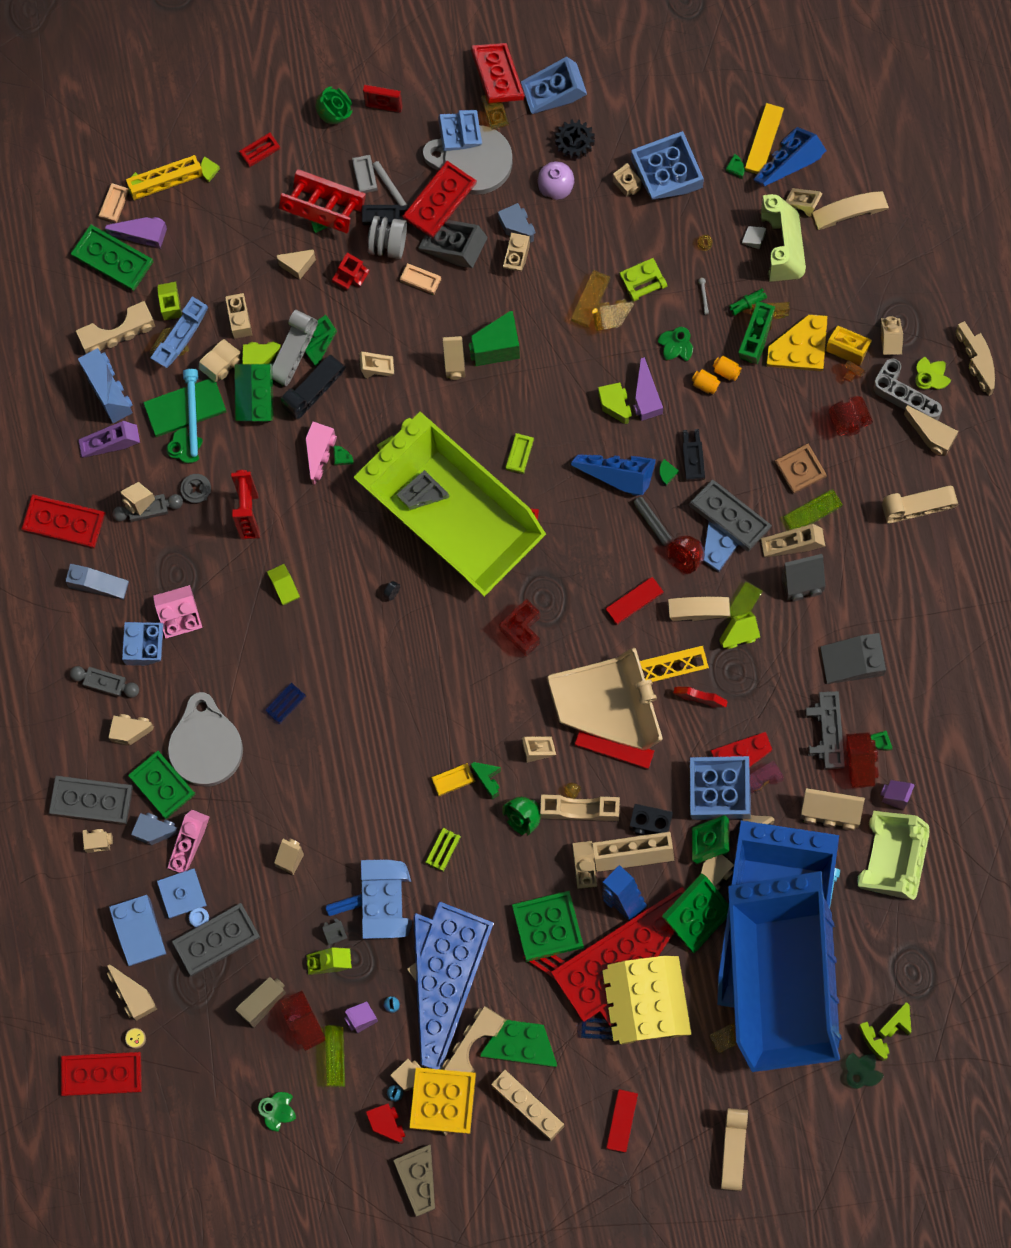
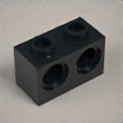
[629,804,673,836]

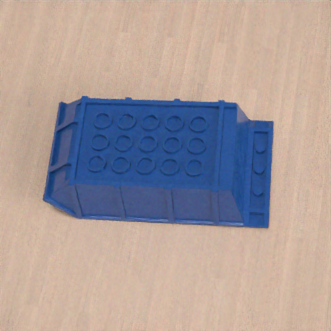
[717,820,839,1008]
[728,871,842,1072]

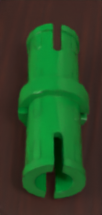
[729,288,767,316]

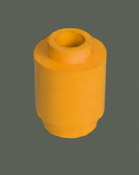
[713,356,742,381]
[692,369,721,395]

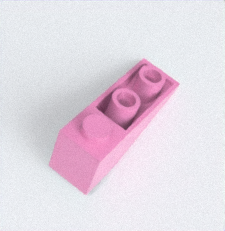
[306,422,337,485]
[168,810,209,873]

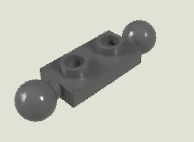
[112,494,183,522]
[70,666,139,698]

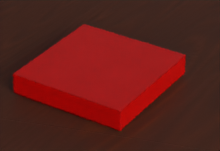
[363,84,402,113]

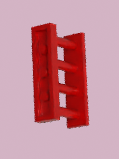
[279,169,366,233]
[231,470,260,539]

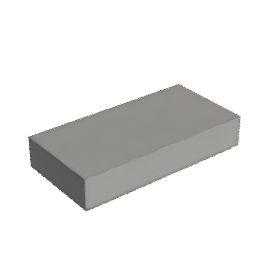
[352,155,378,193]

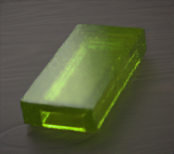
[730,582,762,618]

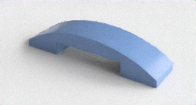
[151,296,208,368]

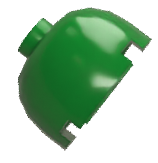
[315,86,353,124]
[502,796,541,836]

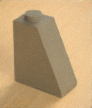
[235,977,286,1028]

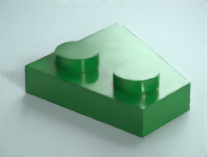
[305,315,337,366]

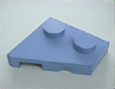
[703,522,739,572]

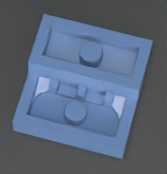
[438,110,482,151]

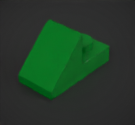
[471,762,501,799]

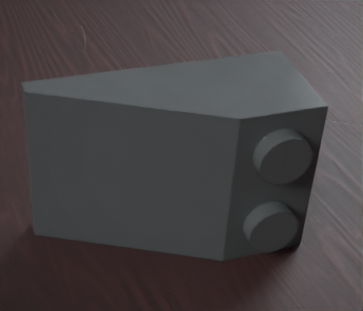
[419,220,488,268]
[781,554,825,601]
[820,633,886,684]

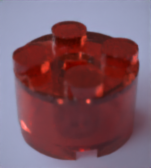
[828,396,873,436]

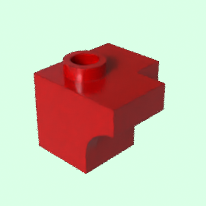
[331,252,370,291]

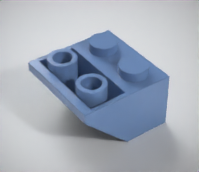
[122,622,163,666]

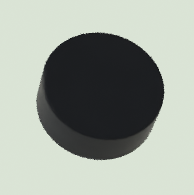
[383,581,400,601]

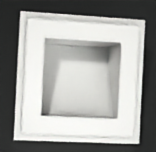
[742,226,766,249]

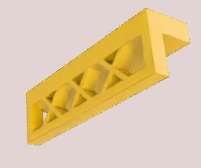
[126,155,203,200]
[640,646,709,682]

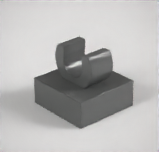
[322,918,347,945]

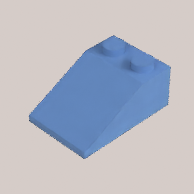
[521,57,587,114]
[109,895,166,966]

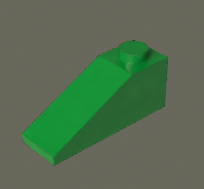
[739,301,775,365]

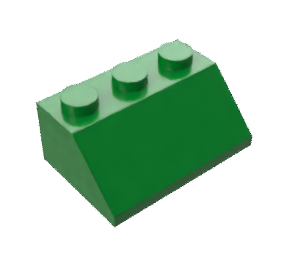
[235,364,273,421]

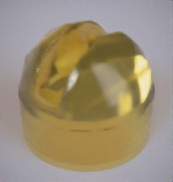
[698,235,713,251]
[564,783,581,799]

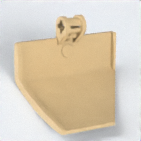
[547,648,662,750]

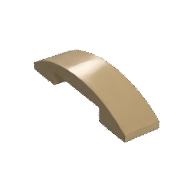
[812,191,889,230]

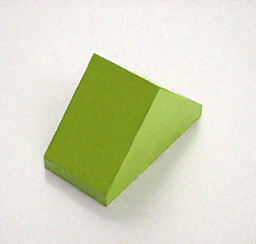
[267,564,300,605]

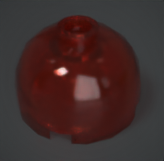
[666,535,705,574]

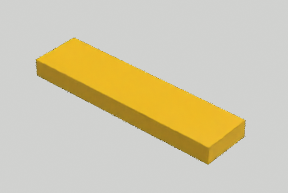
[745,103,784,174]

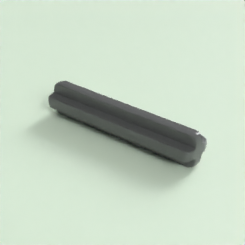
[634,497,672,546]

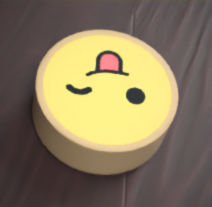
[125,1028,146,1049]

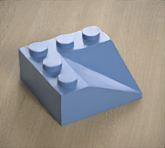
[631,131,704,199]
[78,348,133,423]
[690,756,751,820]

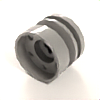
[368,216,407,259]

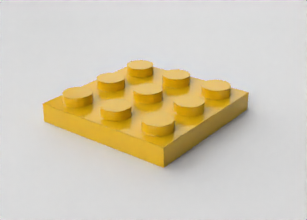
[410,1068,476,1134]

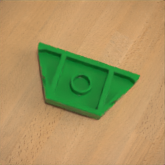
[481,1020,557,1068]

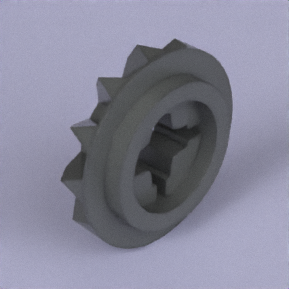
[181,474,211,503]

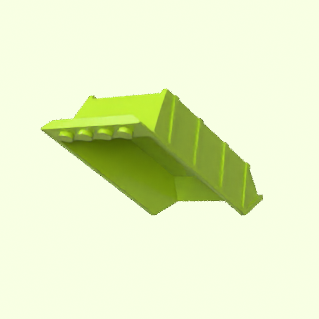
[353,412,546,597]

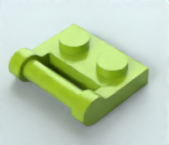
[620,258,668,302]

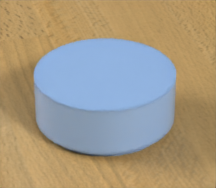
[189,908,209,928]

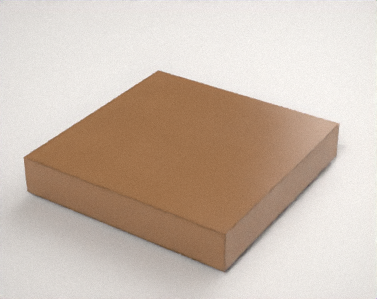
[775,444,827,494]

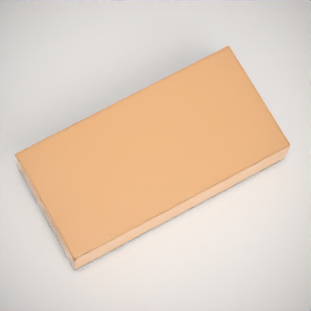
[99,183,129,223]
[400,263,441,295]

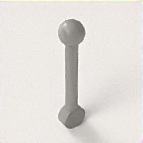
[698,278,709,315]

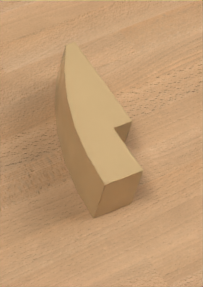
[668,597,731,621]

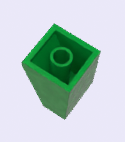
[469,311,520,366]

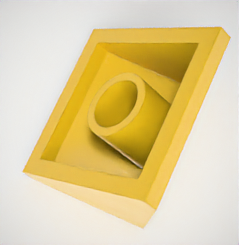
[826,326,872,366]

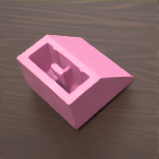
[153,585,202,638]

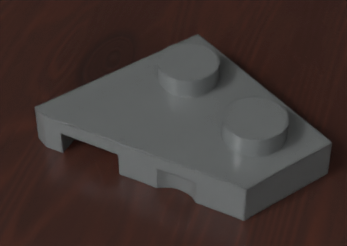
[397,470,450,510]

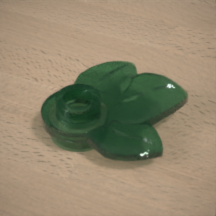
[846,1053,884,1089]

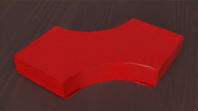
[673,686,728,708]

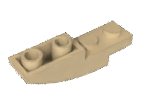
[956,321,995,396]

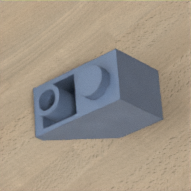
[498,203,536,243]
[131,813,178,845]

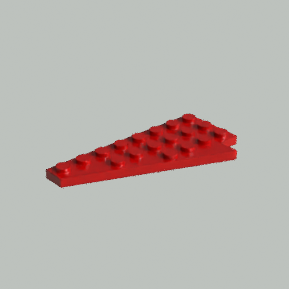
[551,887,685,1027]

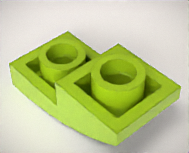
[859,1022,890,1061]

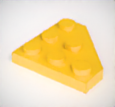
[767,315,827,371]

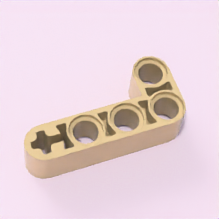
[882,486,959,523]
[721,1108,748,1191]

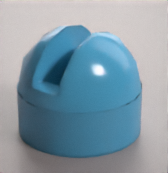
[384,996,400,1013]
[387,1085,403,1102]

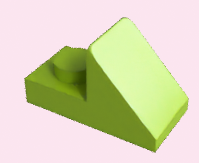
[878,1002,911,1039]

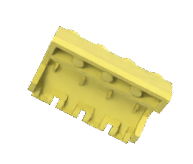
[602,956,691,1045]

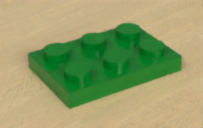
[128,751,196,819]

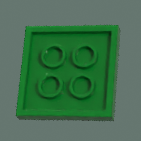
[662,873,729,953]
[512,891,584,962]

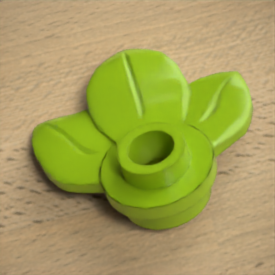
[915,357,951,390]

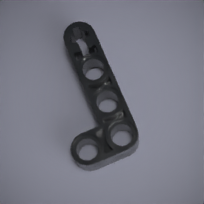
[281,355,346,419]

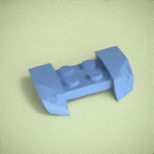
[361,860,412,939]

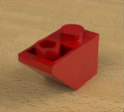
[366,1103,405,1144]

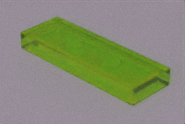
[784,489,843,530]
[325,1025,345,1087]

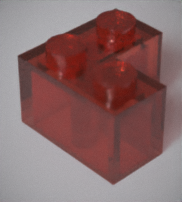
[499,599,540,657]
[846,732,879,788]
[281,991,326,1051]

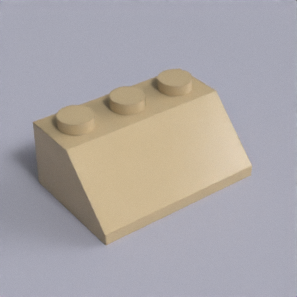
[800,788,865,830]

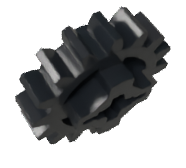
[555,119,595,159]

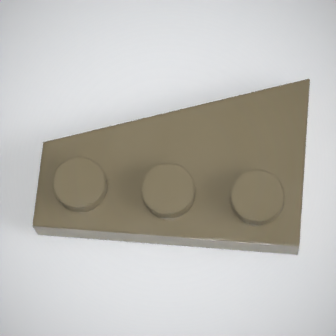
[393,1145,435,1217]

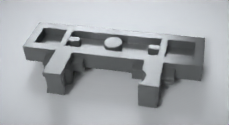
[805,691,845,769]

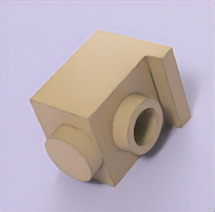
[613,163,641,197]
[83,829,113,853]

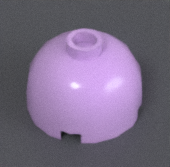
[538,161,574,200]

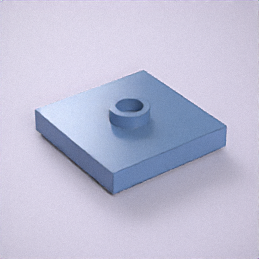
[157,869,207,918]

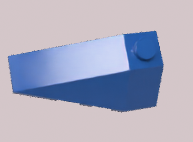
[754,127,827,186]
[571,454,656,496]

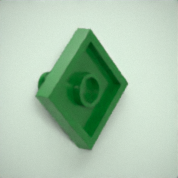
[692,815,729,864]

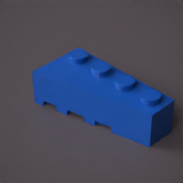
[603,865,647,921]

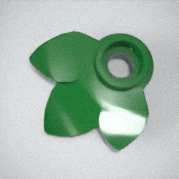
[658,327,693,361]
[166,428,203,463]
[258,1092,296,1132]

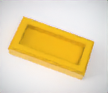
[431,763,475,796]

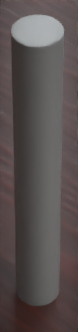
[373,161,407,206]

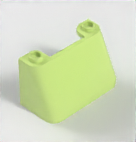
[761,194,806,282]
[857,811,929,900]

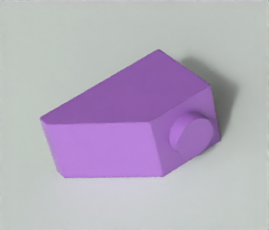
[881,780,914,810]

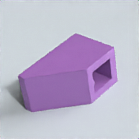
[344,1002,378,1033]

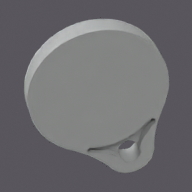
[423,125,513,194]
[168,692,243,787]

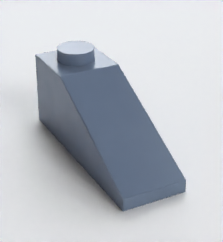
[65,564,129,600]

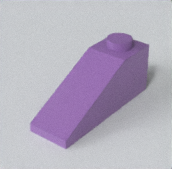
[105,217,167,249]
[633,357,663,421]
[79,421,140,457]

